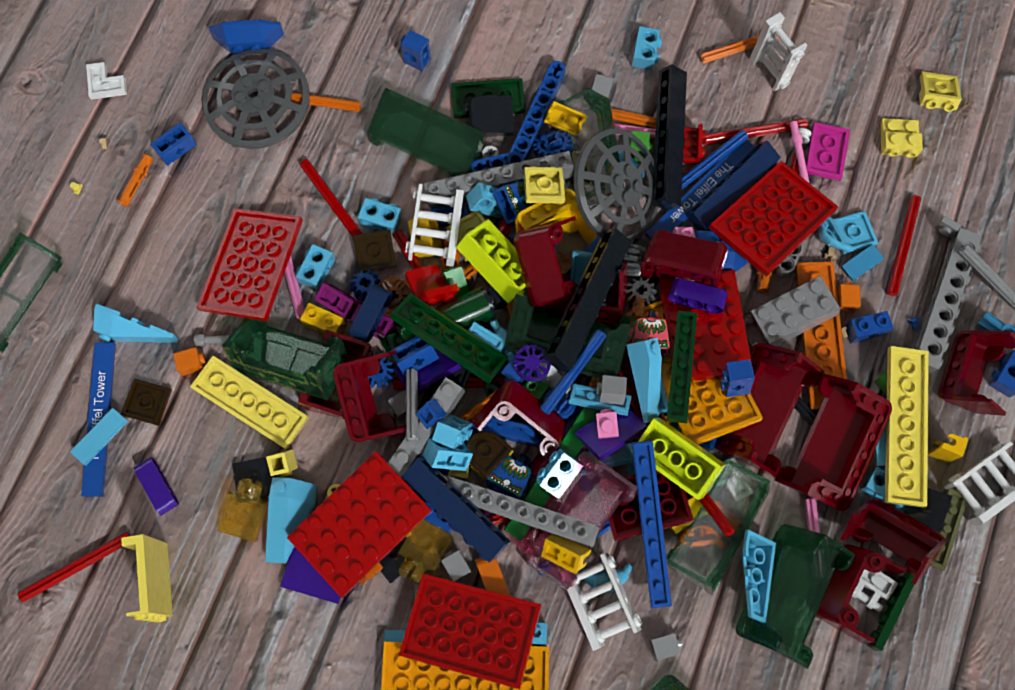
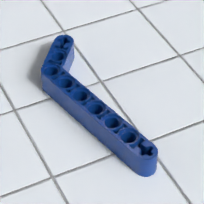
[472,61,565,173]

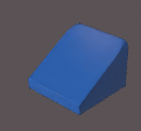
[415,399,446,429]

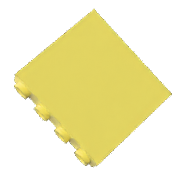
[121,534,173,623]

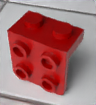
[405,265,459,306]

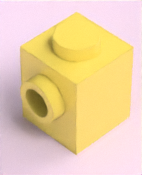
[266,449,298,477]

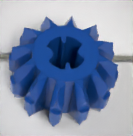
[350,270,381,302]
[368,357,395,389]
[543,388,577,419]

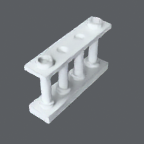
[749,12,807,92]
[405,184,464,267]
[944,441,1015,527]
[560,553,642,651]

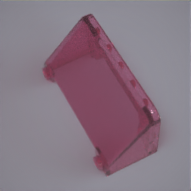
[516,451,638,591]

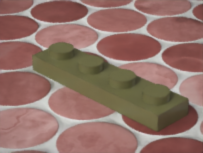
[931,489,967,571]

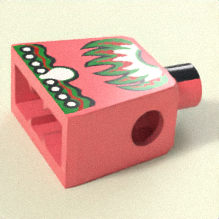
[632,310,670,356]

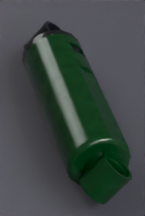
[381,286,509,359]

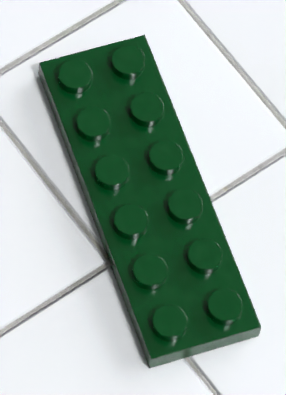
[390,293,508,384]

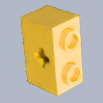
[408,218,443,259]
[300,303,346,335]

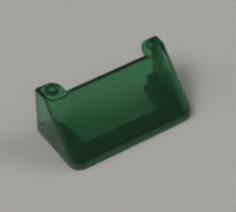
[505,288,638,380]
[736,524,855,669]

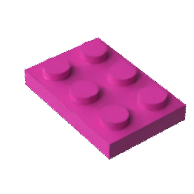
[806,122,850,181]

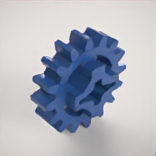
[533,129,573,158]

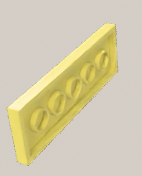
[190,356,309,450]

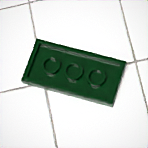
[451,78,525,119]

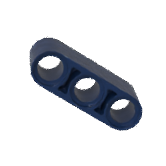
[349,284,393,343]

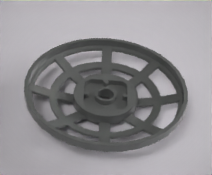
[202,49,310,149]
[574,128,658,241]

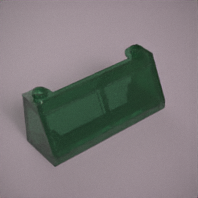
[367,88,485,178]
[221,318,347,400]

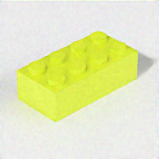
[456,219,527,303]
[631,418,726,500]

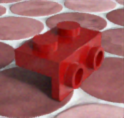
[683,124,706,164]

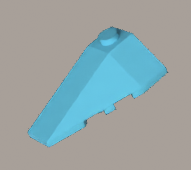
[93,304,179,343]
[626,338,662,423]
[265,477,319,564]
[741,529,776,623]

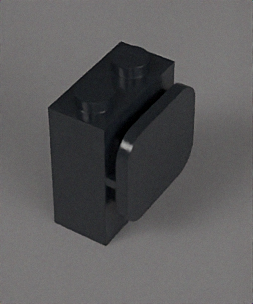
[465,95,514,138]

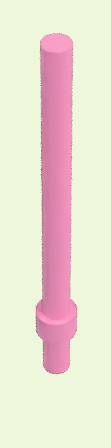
[790,121,809,183]

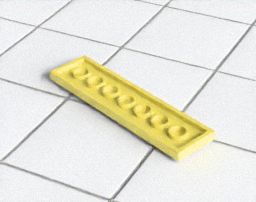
[885,346,929,507]

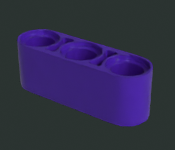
[668,279,728,314]
[133,457,179,516]

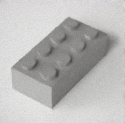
[751,276,840,346]

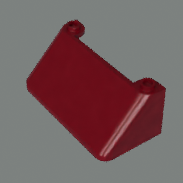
[714,343,825,477]
[775,373,892,511]

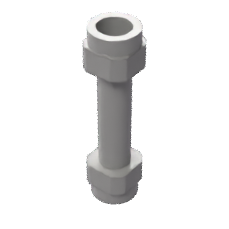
[194,332,243,347]

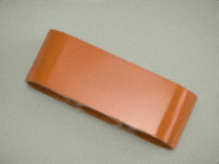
[475,558,510,596]

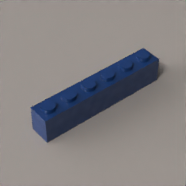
[685,141,781,231]
[402,457,511,562]

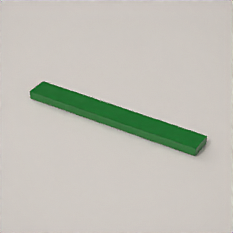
[504,407,600,541]

